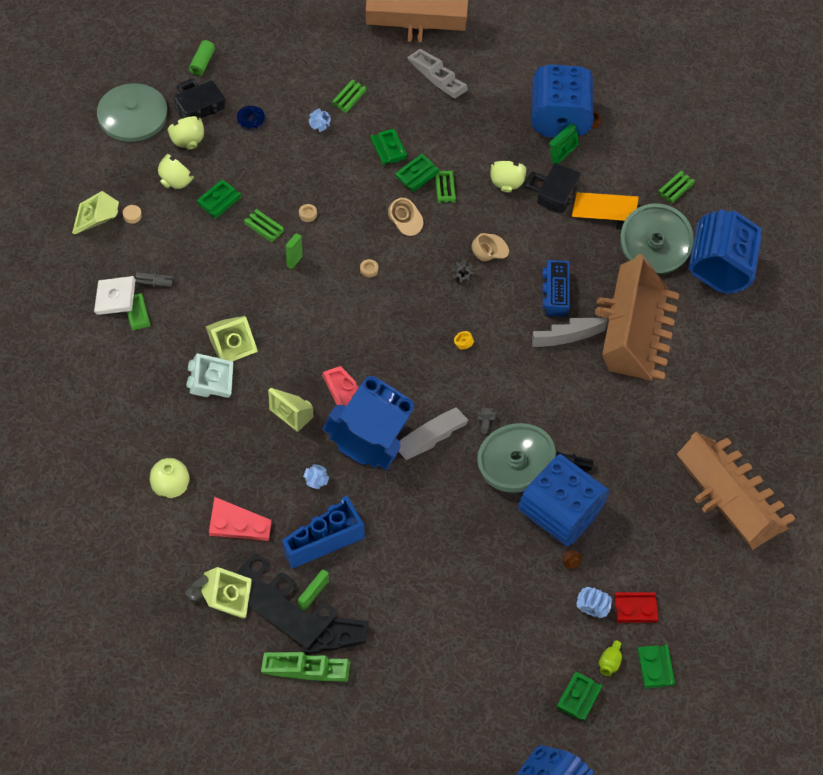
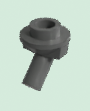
[477,408,496,434]
[185,575,209,601]

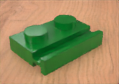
[549,123,579,164]
[370,128,407,166]
[395,154,439,193]
[197,179,241,219]
[637,644,675,689]
[556,671,603,723]

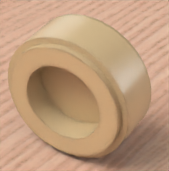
[299,204,317,222]
[123,205,142,223]
[360,259,378,278]

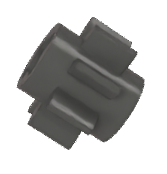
[450,259,474,283]

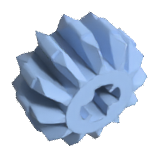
[577,587,612,618]

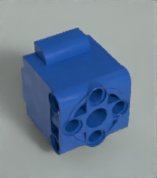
[322,376,414,471]

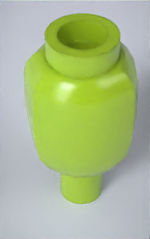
[599,641,622,676]

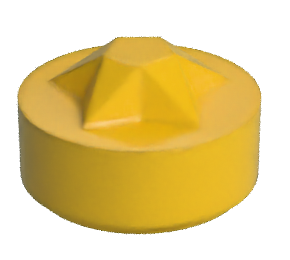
[454,331,474,350]

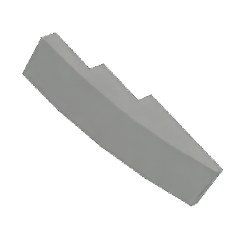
[407,49,468,98]
[532,318,607,347]
[399,407,468,460]

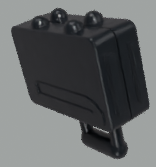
[174,78,225,120]
[524,163,580,213]

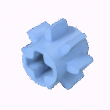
[309,108,331,132]
[303,464,329,489]

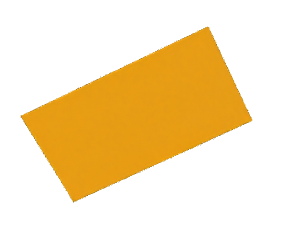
[572,192,639,221]

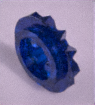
[237,106,265,129]

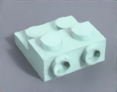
[187,353,233,398]

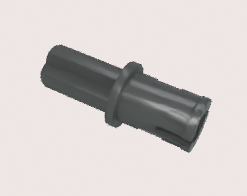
[135,272,173,288]

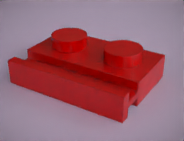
[614,592,658,623]

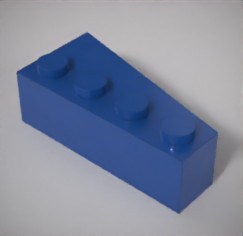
[282,495,365,569]

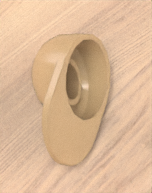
[388,198,423,236]
[471,233,509,261]

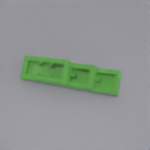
[261,652,350,682]

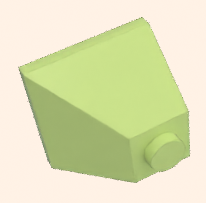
[72,191,119,234]
[206,316,258,361]
[268,388,314,432]
[201,567,252,618]

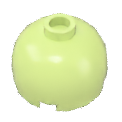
[168,116,204,149]
[158,154,194,189]
[490,161,527,192]
[150,458,190,498]

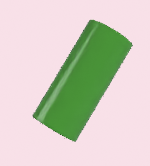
[189,40,215,76]

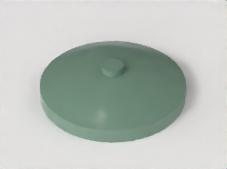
[97,83,168,142]
[620,203,694,275]
[478,423,556,492]

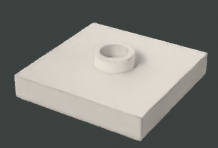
[94,276,136,315]

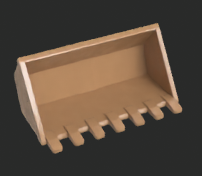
[366,0,469,42]
[595,254,679,381]
[677,432,795,550]

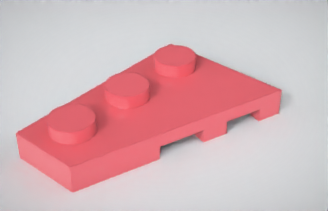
[322,366,359,406]
[209,497,272,541]

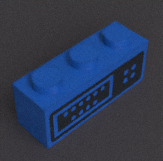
[542,260,569,317]

